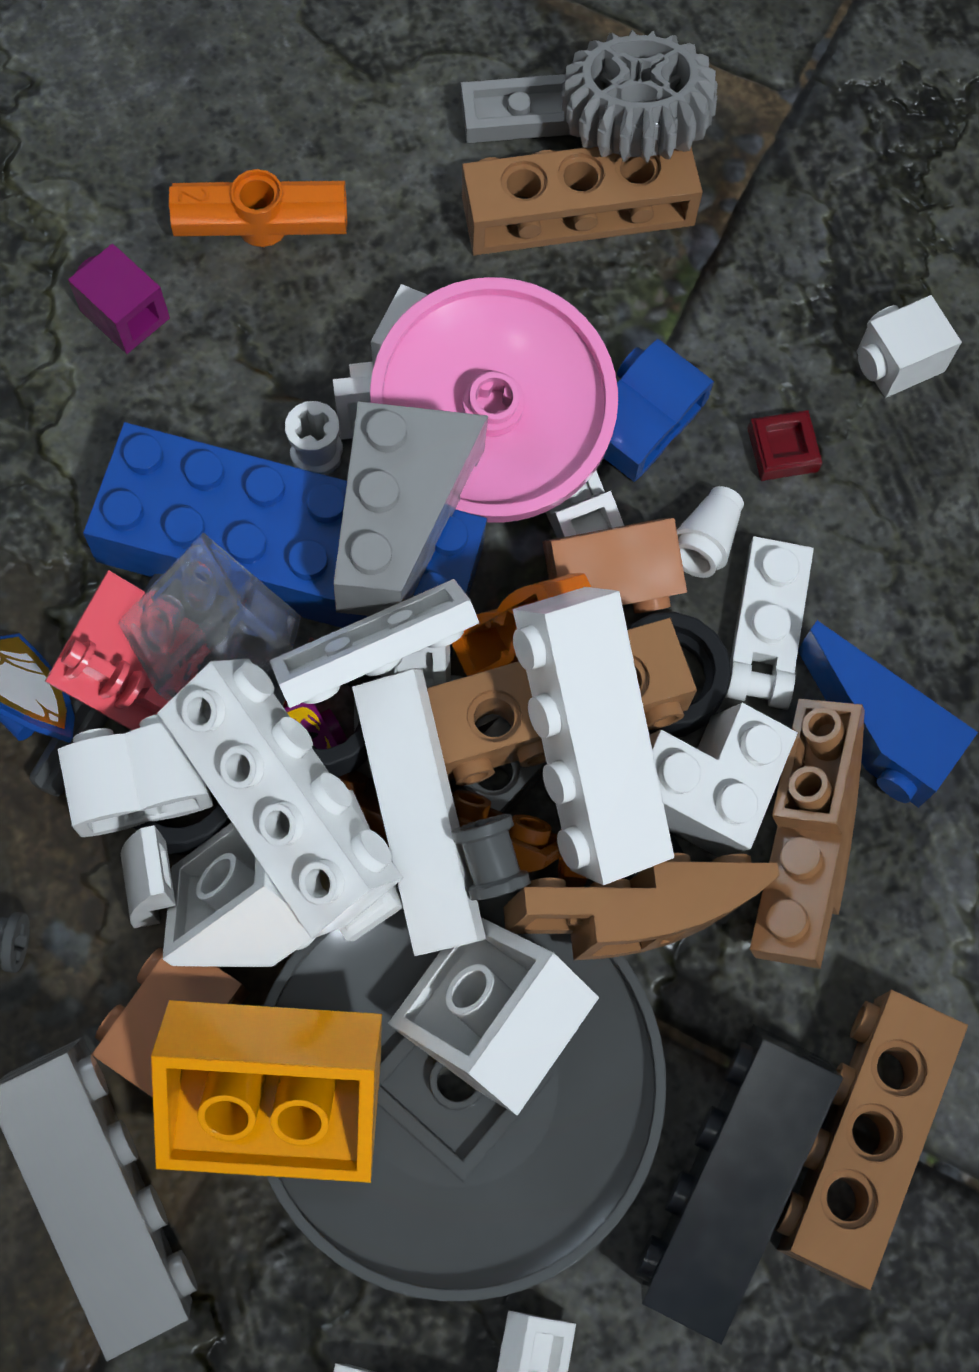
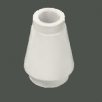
[677,486,744,578]

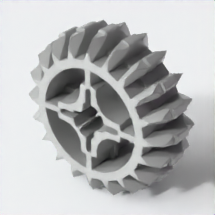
[561,30,718,163]

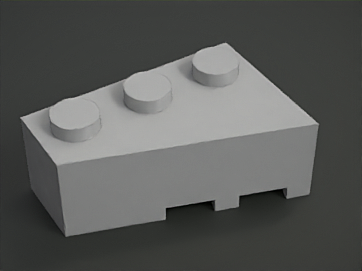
[334,401,488,616]

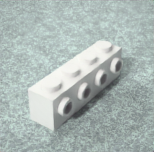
[513,587,675,885]
[158,659,403,939]

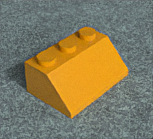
[151,1000,382,1183]

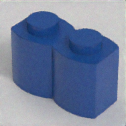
[603,339,714,482]

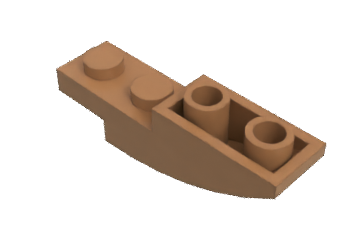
[750,699,865,969]
[504,853,780,961]

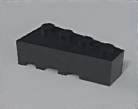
[635,1024,843,1345]

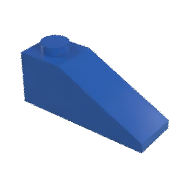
[798,620,978,808]

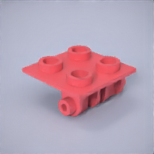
[45,570,217,731]

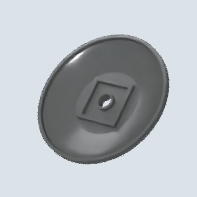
[264,883,666,1301]

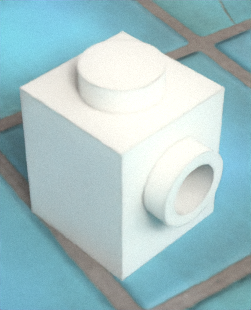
[856,295,962,398]

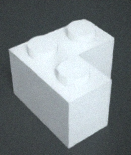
[649,702,798,857]

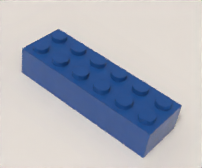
[83,422,487,657]

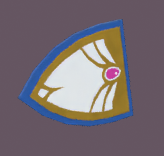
[0,633,75,743]

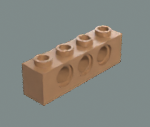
[462,146,703,256]
[427,618,697,786]
[775,990,968,1290]

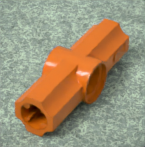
[169,169,347,247]

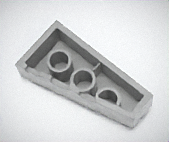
[0,1036,198,1361]

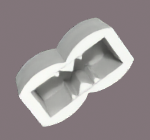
[58,714,213,837]

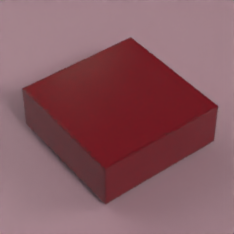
[747,410,822,481]

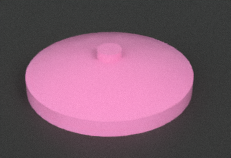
[370,277,618,523]

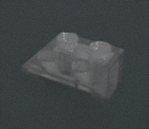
[118,532,301,702]

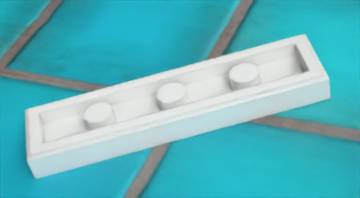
[352,669,486,956]

